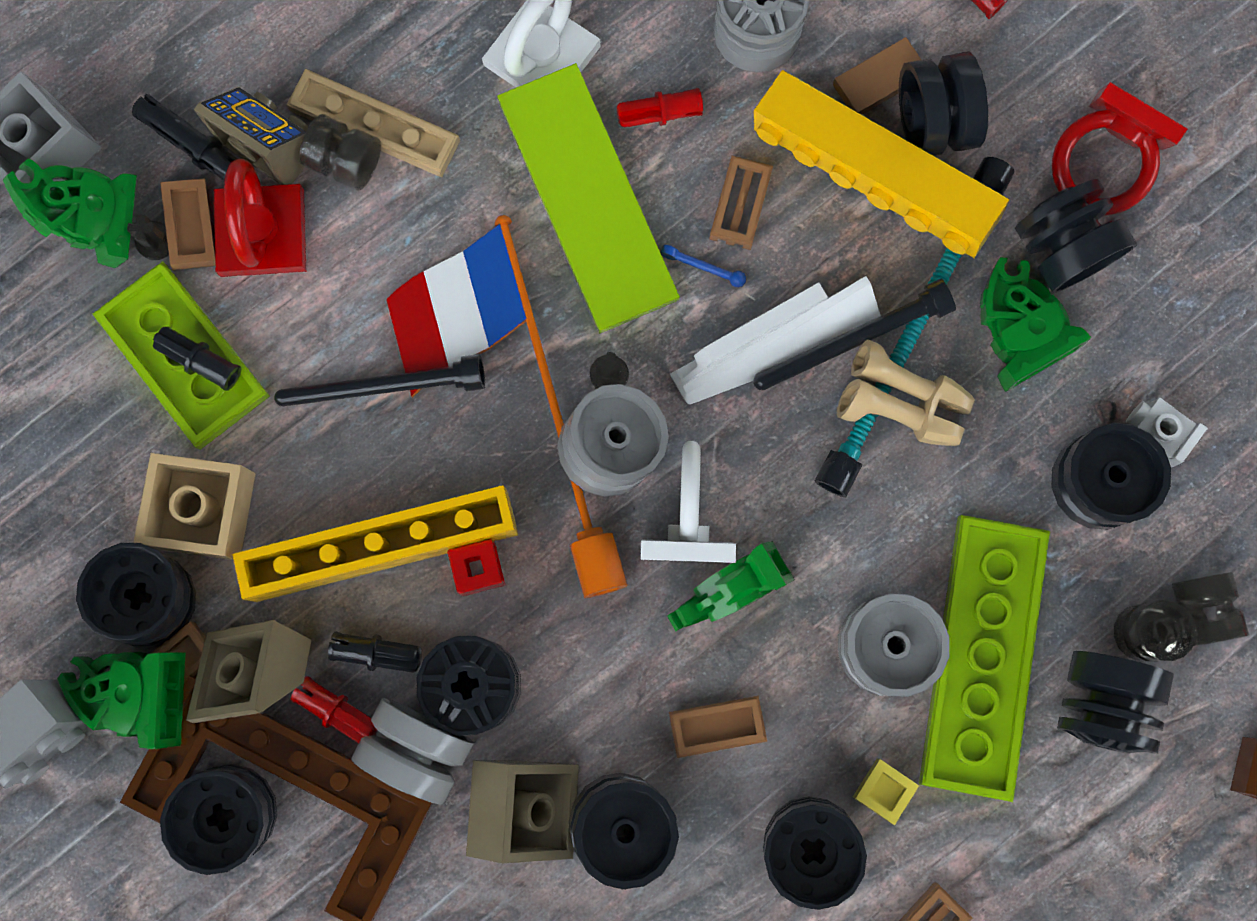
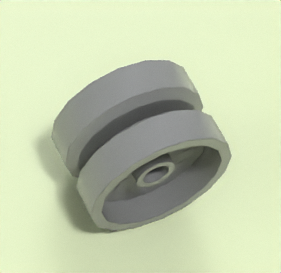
[557,384,669,497]
[838,594,949,697]
[351,698,474,805]

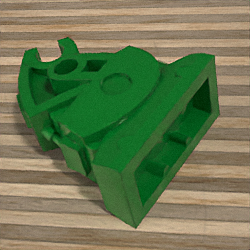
[3,158,137,268]
[980,257,1091,392]
[667,541,795,631]
[57,652,186,749]

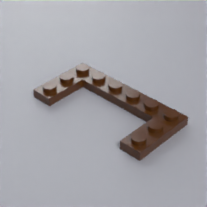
[120,676,433,921]

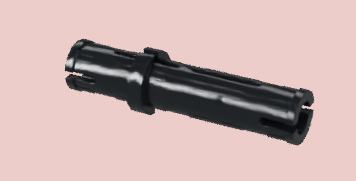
[132,94,238,182]

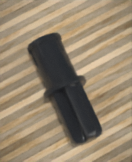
[153,327,241,391]
[328,631,422,673]

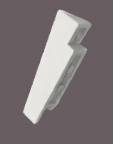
[670,276,881,404]

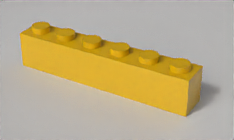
[754,70,1010,258]
[232,485,518,602]

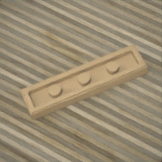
[287,69,460,178]

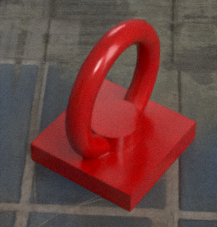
[1052,82,1188,215]
[214,158,307,277]

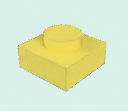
[853,758,919,825]

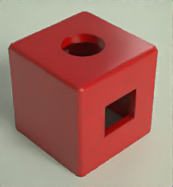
[447,539,506,596]

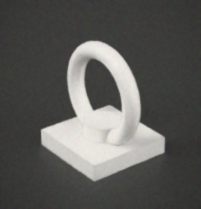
[482,0,601,87]
[641,441,736,563]

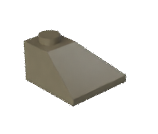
[186,620,312,723]

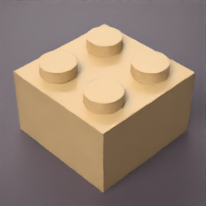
[133,453,256,560]

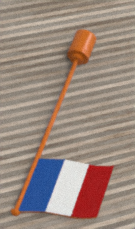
[386,215,628,598]

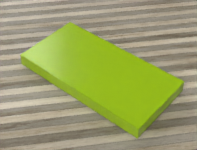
[93,261,270,450]

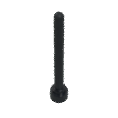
[753,278,956,390]
[274,354,485,407]

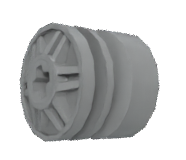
[713,0,810,73]

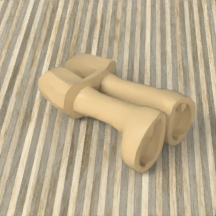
[837,339,975,446]

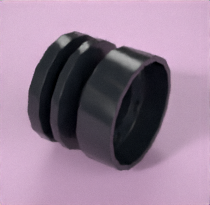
[1015,179,1137,293]
[76,543,196,647]
[416,636,521,736]
[1057,651,1174,754]
[160,764,277,875]
[763,796,867,910]

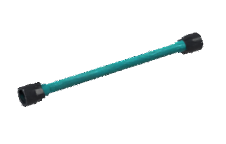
[814,157,1015,498]

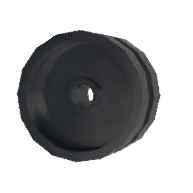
[899,51,988,156]
[1051,423,1171,530]
[568,773,679,890]

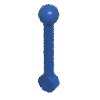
[660,245,746,288]

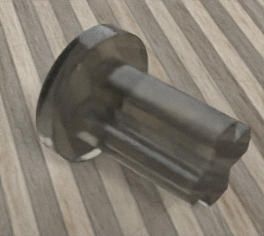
[127,215,169,260]
[590,352,629,389]

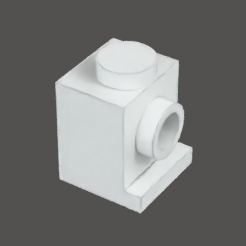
[1126,397,1208,468]

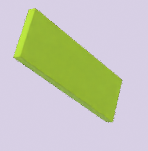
[497,63,680,334]
[919,515,1050,802]

